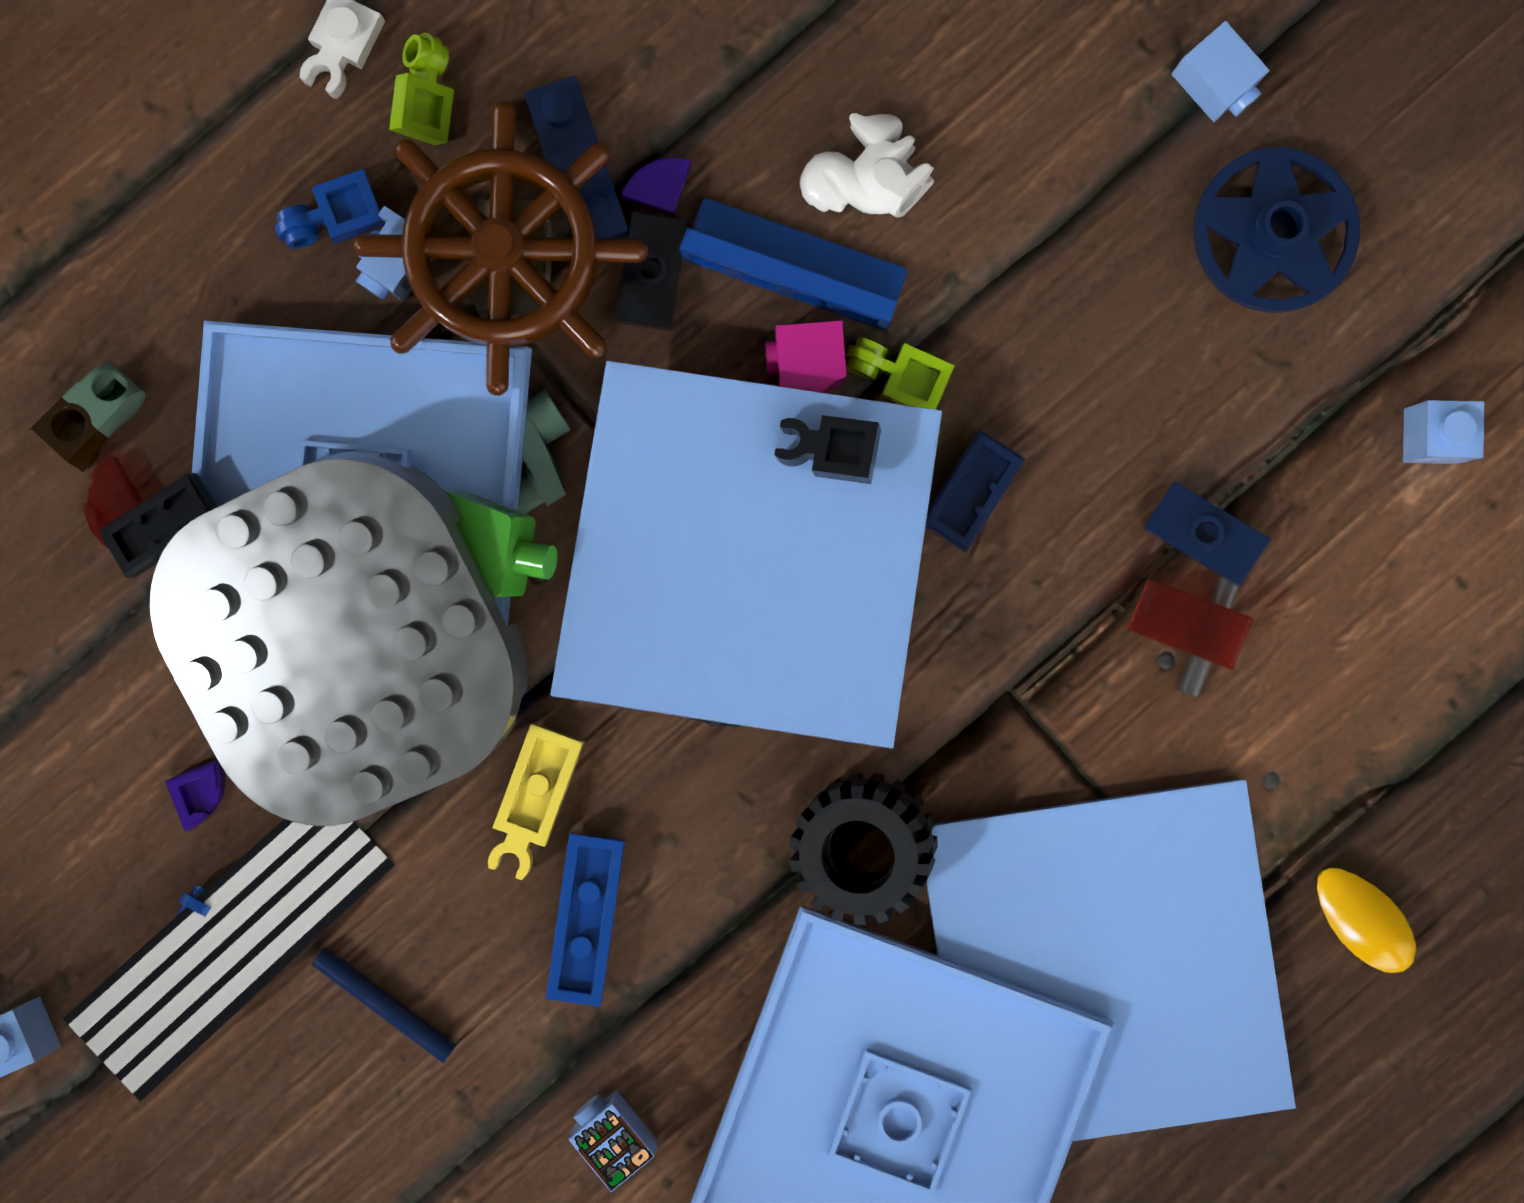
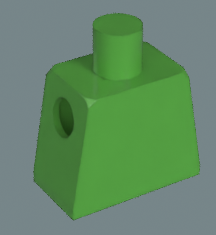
[443,489,558,597]

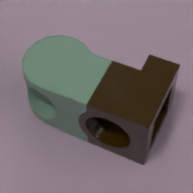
[30,362,146,472]

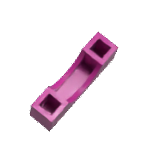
[765,321,847,394]

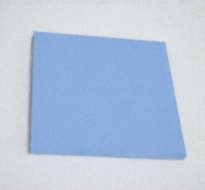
[192,321,532,626]
[550,361,942,749]
[926,778,1296,1141]
[690,904,1115,1203]

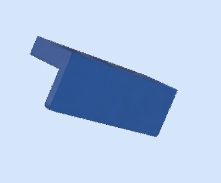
[679,199,907,332]

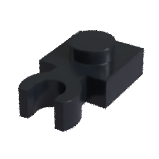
[774,415,881,484]

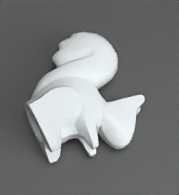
[799,113,934,218]

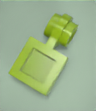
[389,33,454,145]
[845,337,955,410]

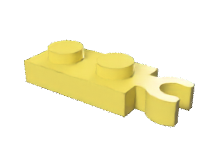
[488,723,585,880]

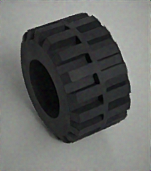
[789,773,938,925]

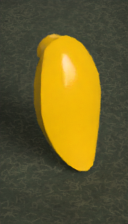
[1317,868,1416,973]

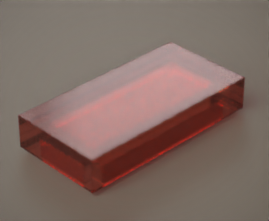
[1127,578,1254,671]

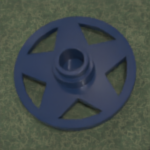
[1193,147,1360,313]

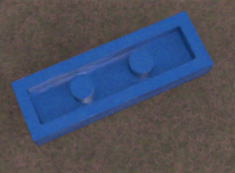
[546,831,626,1007]

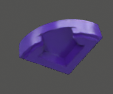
[622,158,692,216]
[165,760,226,832]

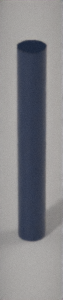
[311,947,457,1063]

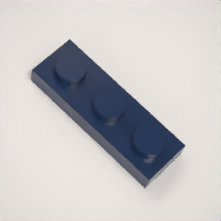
[524,75,629,239]

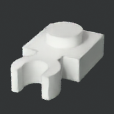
[300,0,385,99]

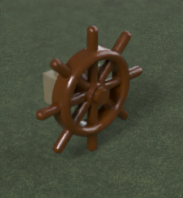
[352,101,648,396]

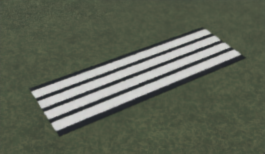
[63,819,395,1102]

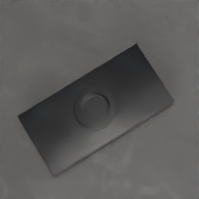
[616,212,687,331]
[98,472,217,578]

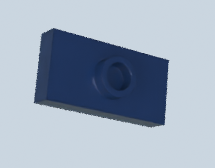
[925,430,1025,553]
[1144,481,1271,588]

